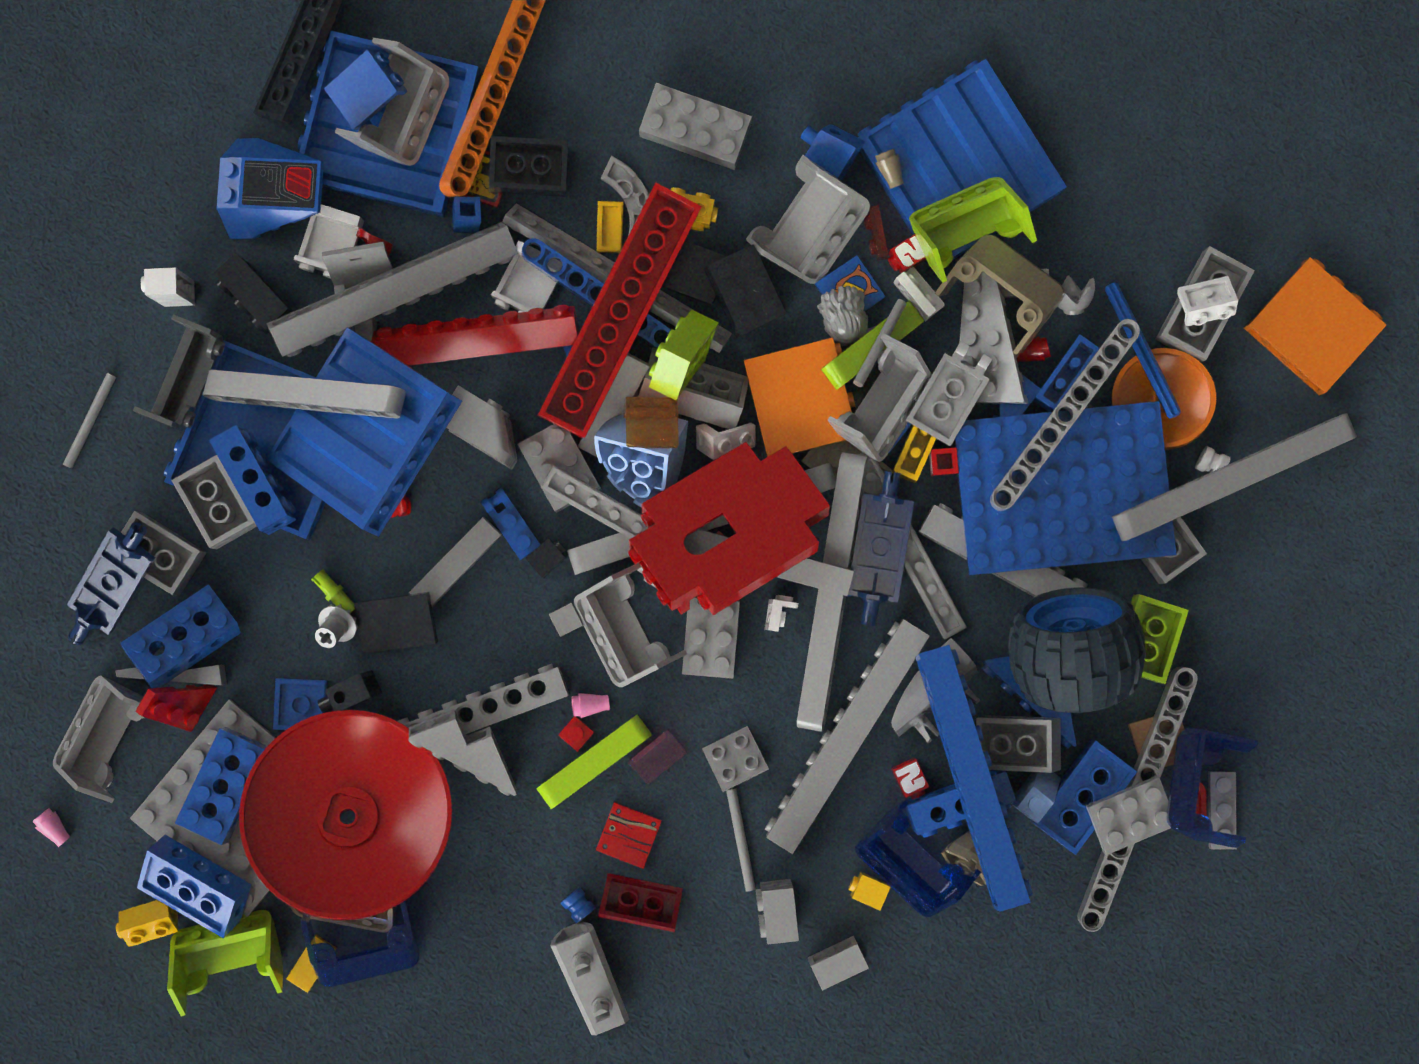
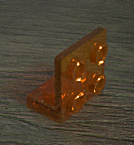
[623,397,679,448]

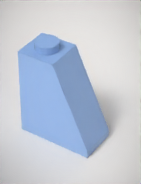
[1010,772,1061,823]

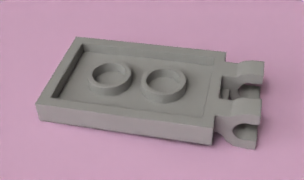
[906,341,992,446]

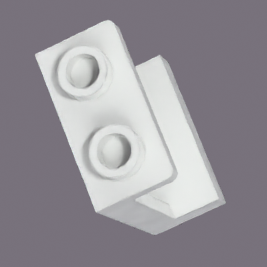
[293,204,364,279]
[491,241,562,313]

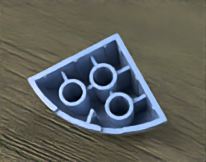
[595,412,688,508]

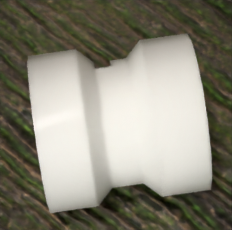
[1195,446,1230,472]

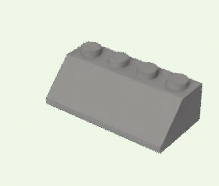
[637,348,749,429]

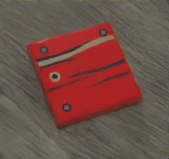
[595,802,662,869]

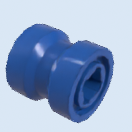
[560,887,596,923]

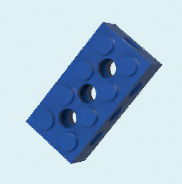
[209,425,296,535]
[120,584,241,688]
[175,727,267,845]
[1030,739,1137,855]
[903,770,1016,837]
[137,835,252,938]

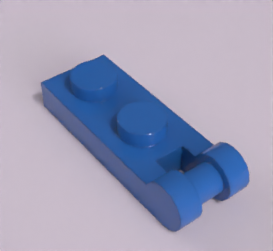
[480,487,541,560]

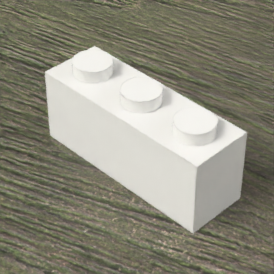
[141,268,195,307]

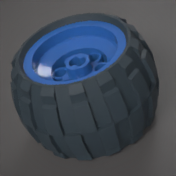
[1008,587,1146,713]

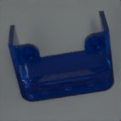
[1166,728,1259,848]
[855,800,981,917]
[301,899,420,987]

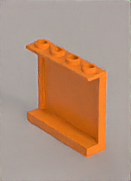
[1244,257,1386,395]
[744,338,856,457]

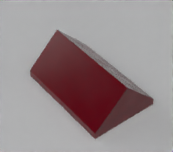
[598,873,683,932]

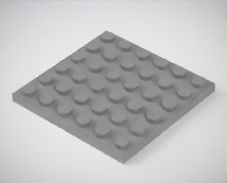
[130,699,276,917]

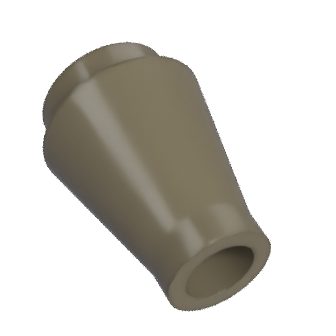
[875,149,904,189]

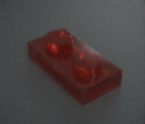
[864,205,888,261]

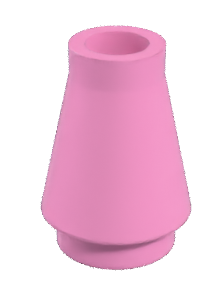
[572,693,610,718]
[33,808,71,847]

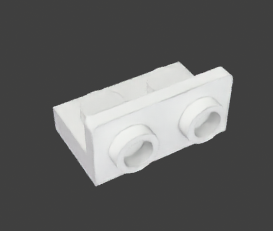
[893,267,944,322]
[1177,276,1238,326]
[764,595,798,632]

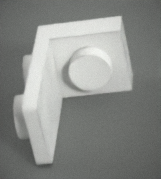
[696,423,756,460]

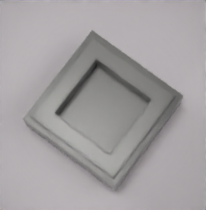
[549,603,583,637]

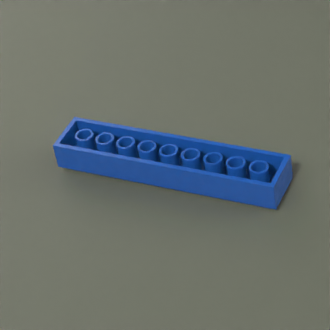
[915,645,1033,912]

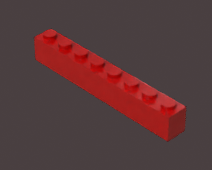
[371,305,580,366]

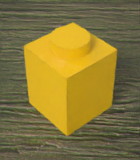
[848,872,891,911]

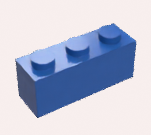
[1033,334,1099,412]

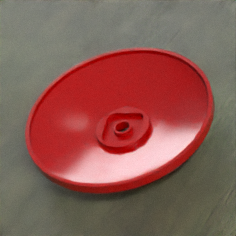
[239,710,452,920]

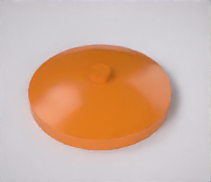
[1112,348,1216,450]

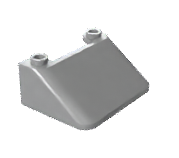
[746,155,870,284]

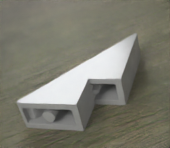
[408,709,517,796]

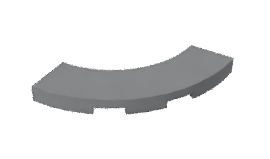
[601,156,649,235]

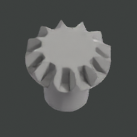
[315,604,358,648]

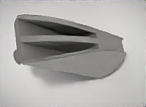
[891,638,980,743]
[550,921,630,1035]

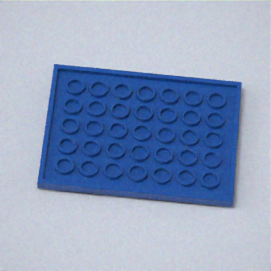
[954,401,1177,575]

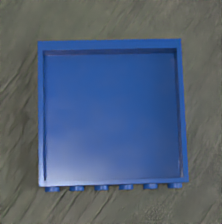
[164,340,326,540]

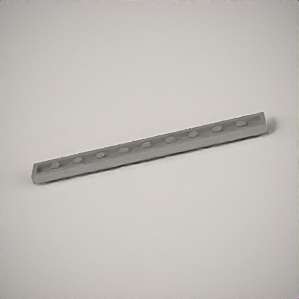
[502,203,732,353]

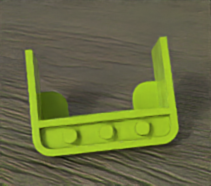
[909,177,1037,283]
[167,910,283,1016]

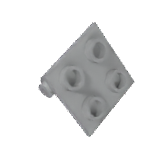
[702,726,769,792]

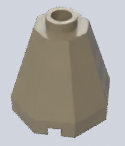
[941,831,986,886]

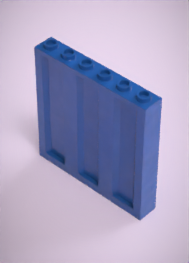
[298,31,481,218]
[857,59,1067,260]
[266,327,462,537]

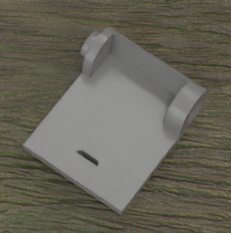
[322,242,393,294]

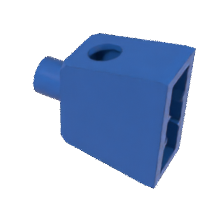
[800,124,866,181]

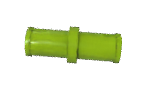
[311,569,355,613]

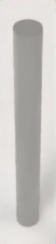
[853,299,906,387]
[63,373,116,468]
[726,788,756,891]

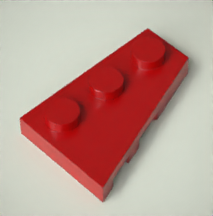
[135,684,217,732]

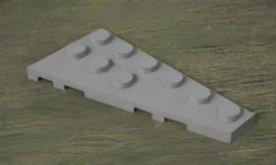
[959,272,1029,404]

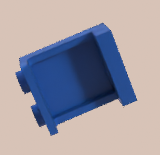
[324,49,407,130]

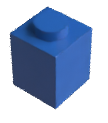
[452,197,481,233]

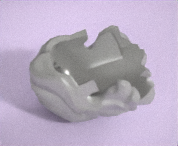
[817,286,868,346]

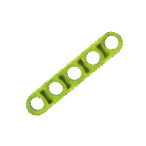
[821,300,925,390]
[536,714,652,809]

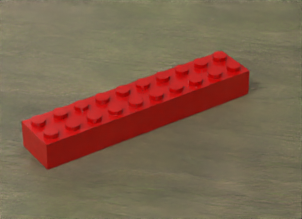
[537,183,702,439]

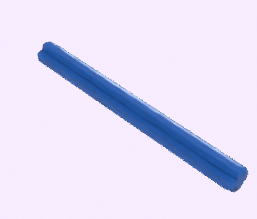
[1105,282,1181,419]

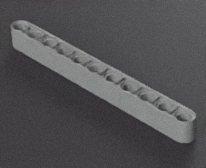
[1112,413,1357,541]
[797,452,868,732]
[567,463,836,575]
[1077,666,1198,932]

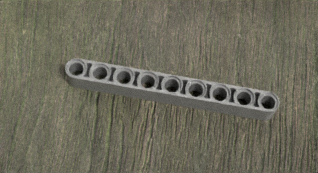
[990,319,1140,511]
[203,370,406,418]

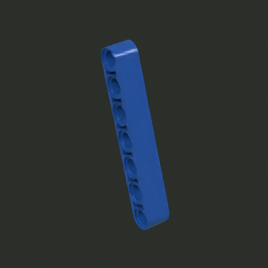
[522,238,671,349]

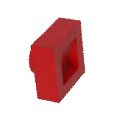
[558,716,594,752]

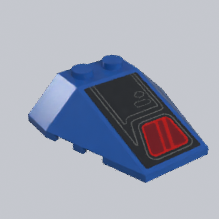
[217,138,324,239]

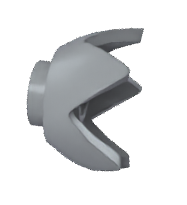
[1058,275,1095,315]

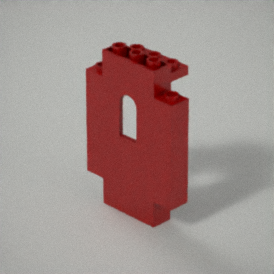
[628,442,830,615]

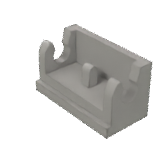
[808,936,869,991]

